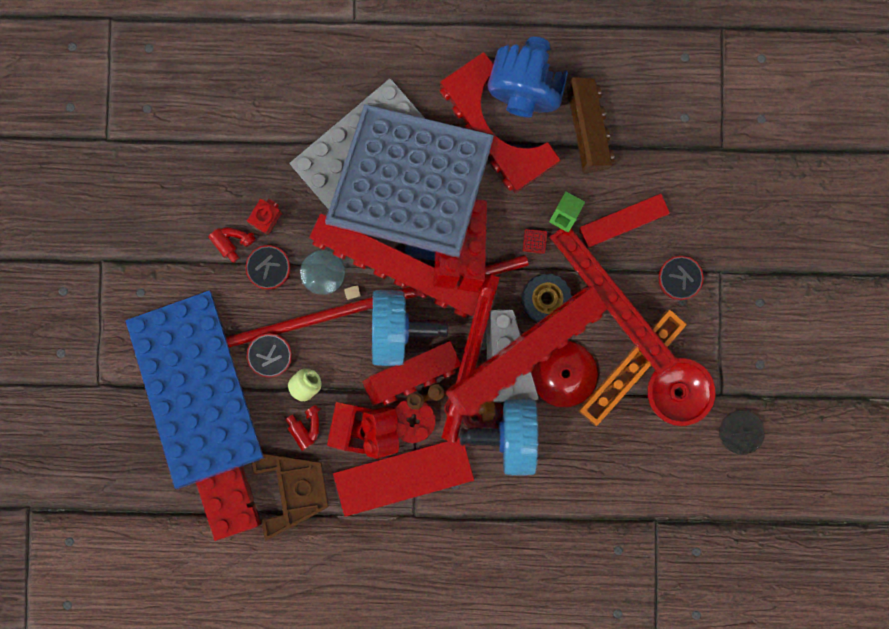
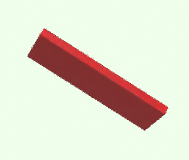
[333,438,474,517]

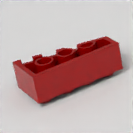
[362,341,461,406]

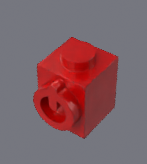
[247,198,282,235]

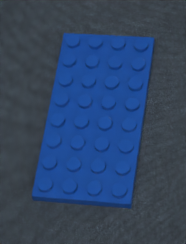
[125,290,264,489]

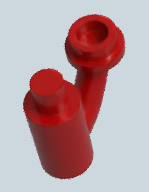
[208,227,256,263]
[285,405,321,451]

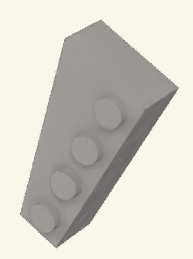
[486,310,539,402]

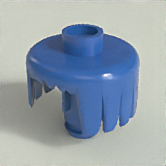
[488,36,568,118]

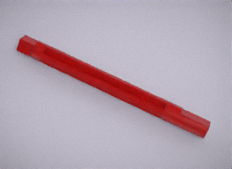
[442,274,500,442]

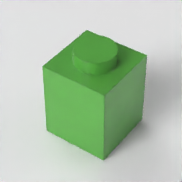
[549,192,585,233]

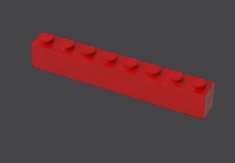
[309,214,480,318]
[446,287,608,416]

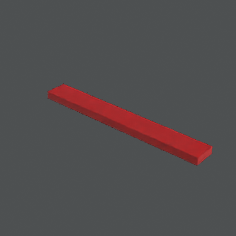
[550,229,678,376]

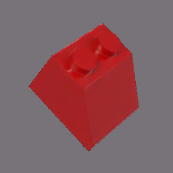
[327,402,375,454]

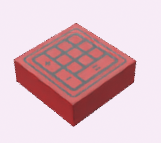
[522,229,547,254]

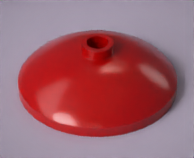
[531,341,598,407]
[647,358,715,426]

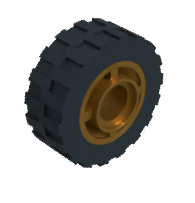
[521,274,572,322]

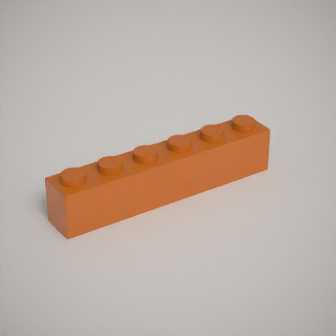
[577,310,687,426]

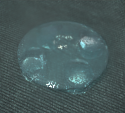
[300,250,345,295]

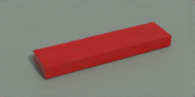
[579,194,670,248]

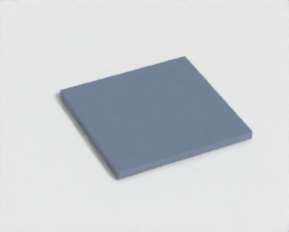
[325,104,494,257]

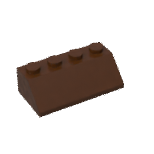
[567,77,614,174]

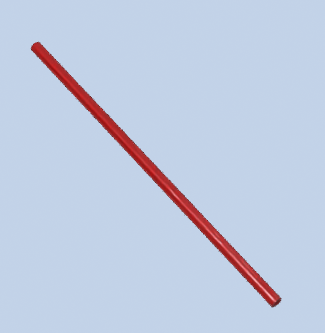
[226,255,529,348]

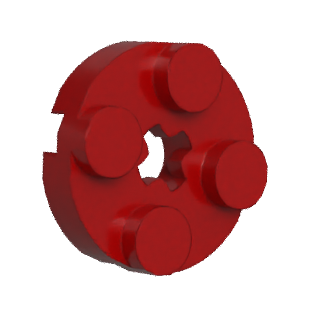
[394,400,435,443]

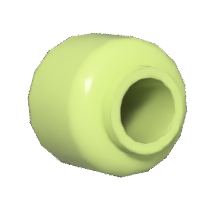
[288,368,322,402]

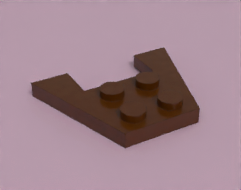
[252,453,329,541]

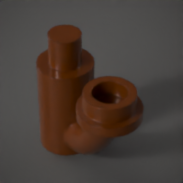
[407,384,447,410]

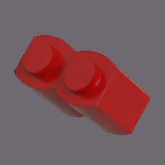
[361,407,399,459]

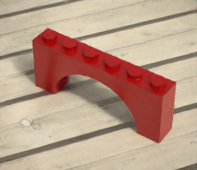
[439,52,560,194]

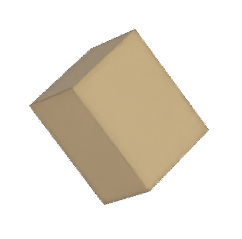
[344,285,361,300]

